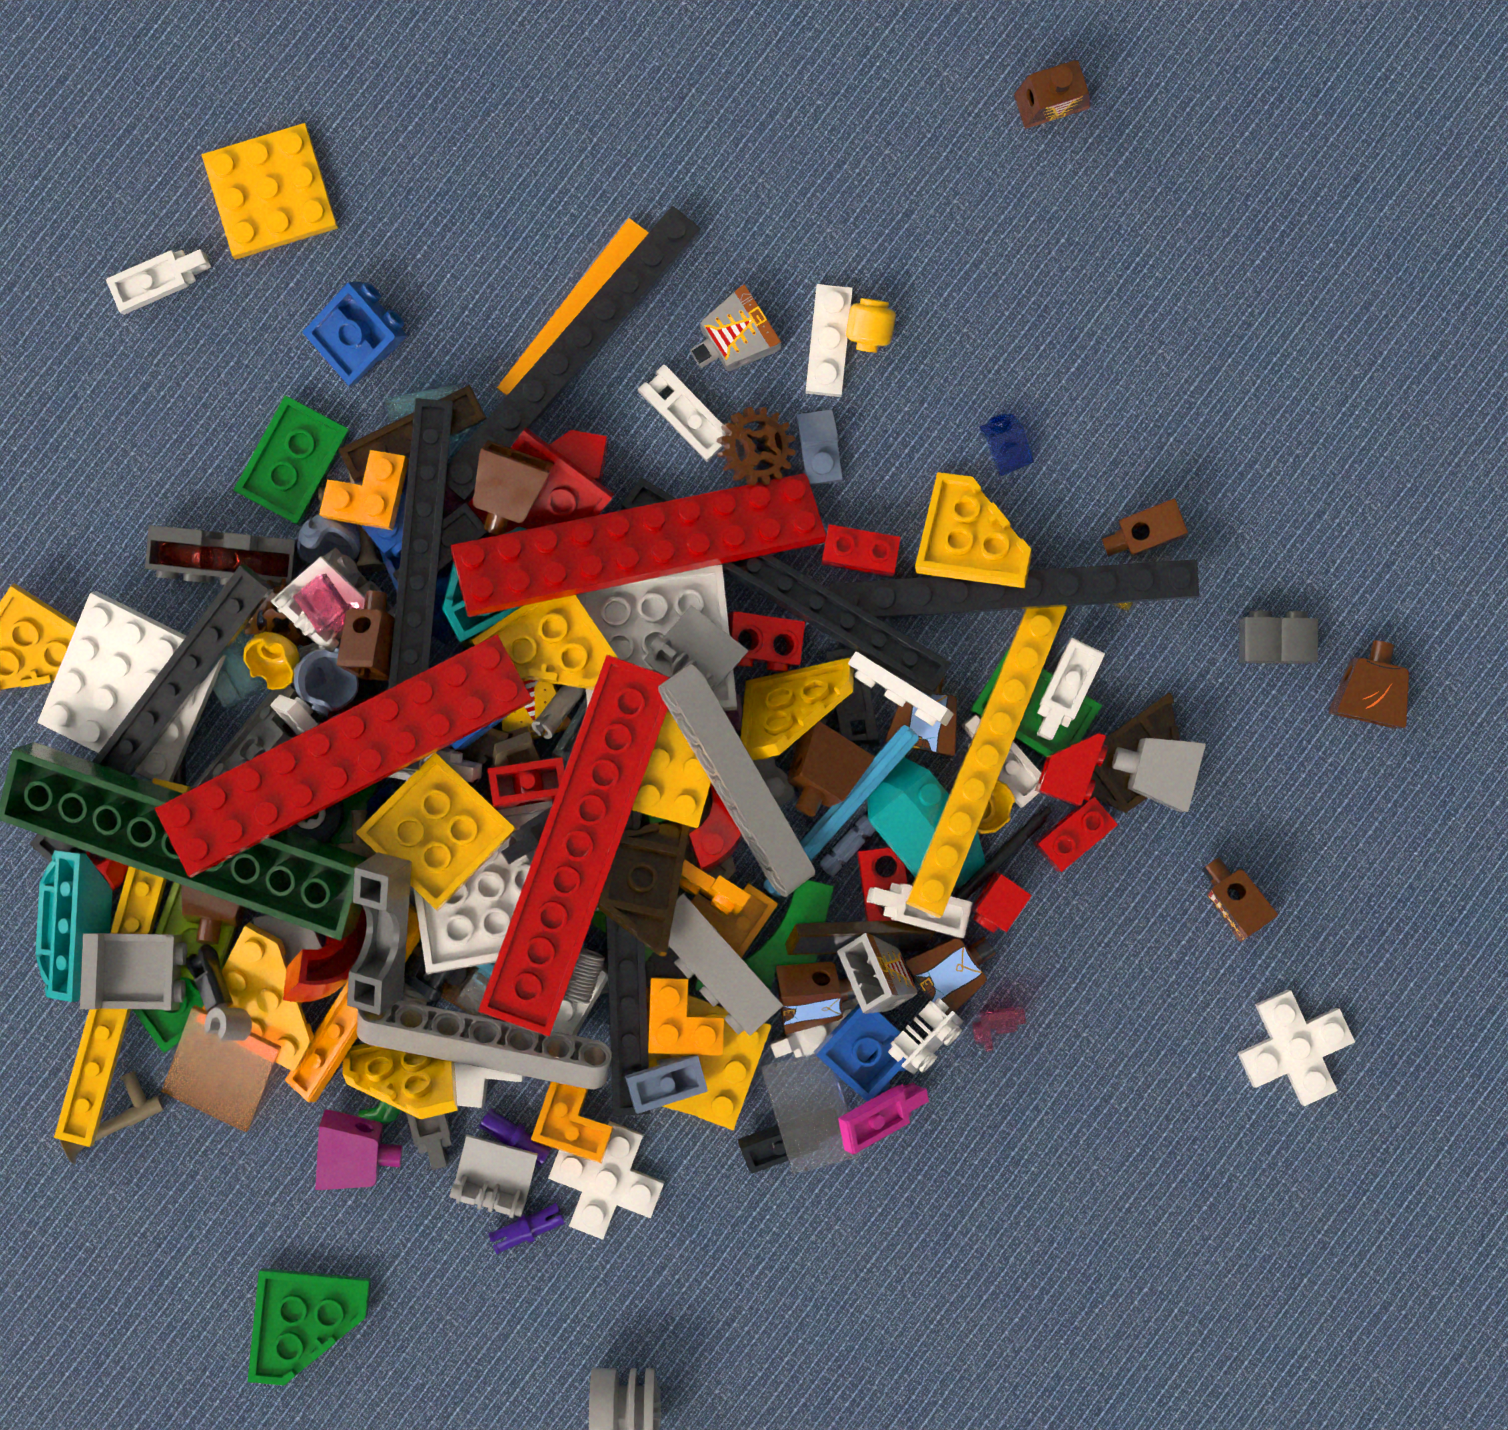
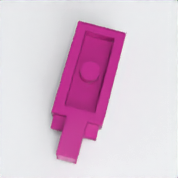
[838,1082,929,1154]

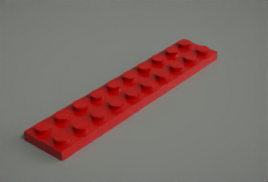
[451,473,826,617]
[154,634,533,878]
[478,655,670,1037]

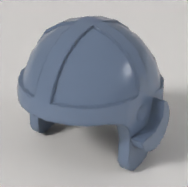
[297,514,361,564]
[293,648,359,716]

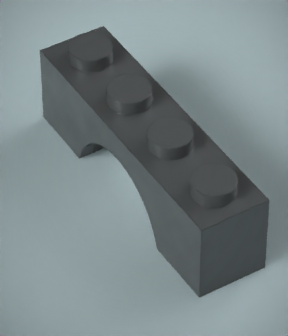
[347,852,412,1015]

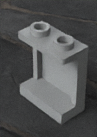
[80,933,187,1010]

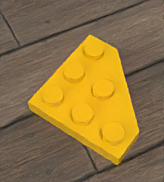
[915,472,1032,588]
[0,583,77,691]
[472,595,619,690]
[740,658,854,761]
[197,922,314,1072]
[670,994,772,1130]
[343,1043,458,1119]

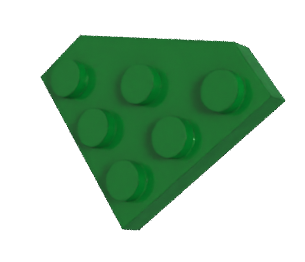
[247,1268,371,1386]

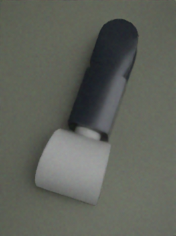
[186,944,252,1041]

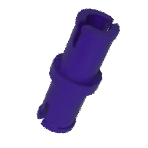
[477,1107,552,1167]
[488,1202,565,1255]

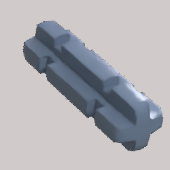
[819,814,876,876]

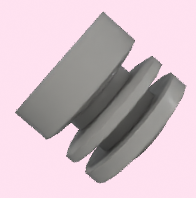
[589,1368,661,1430]

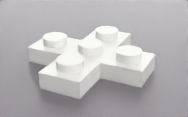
[1238,990,1355,1106]
[548,1121,664,1239]

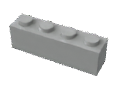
[668,894,783,1036]

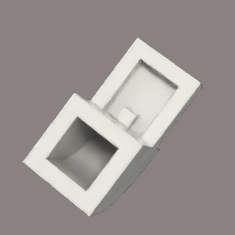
[454,1062,525,1108]

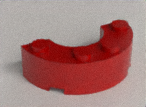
[689,783,743,873]
[283,907,367,1002]

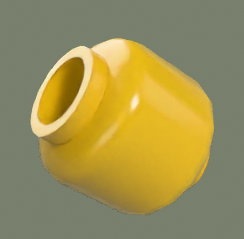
[846,298,896,353]

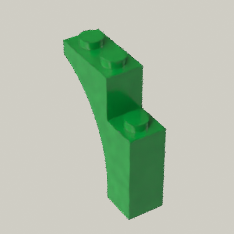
[695,880,834,999]

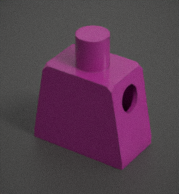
[315,1109,403,1190]

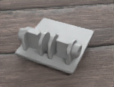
[644,605,748,692]
[450,1134,538,1219]

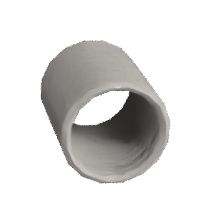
[564,948,605,1004]

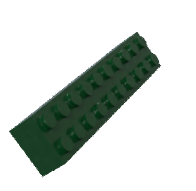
[0,742,369,941]

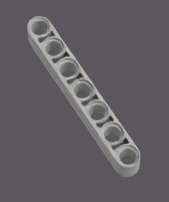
[658,664,815,897]
[357,1000,612,1089]

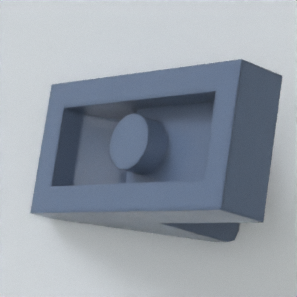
[796,410,843,486]
[625,1055,708,1114]

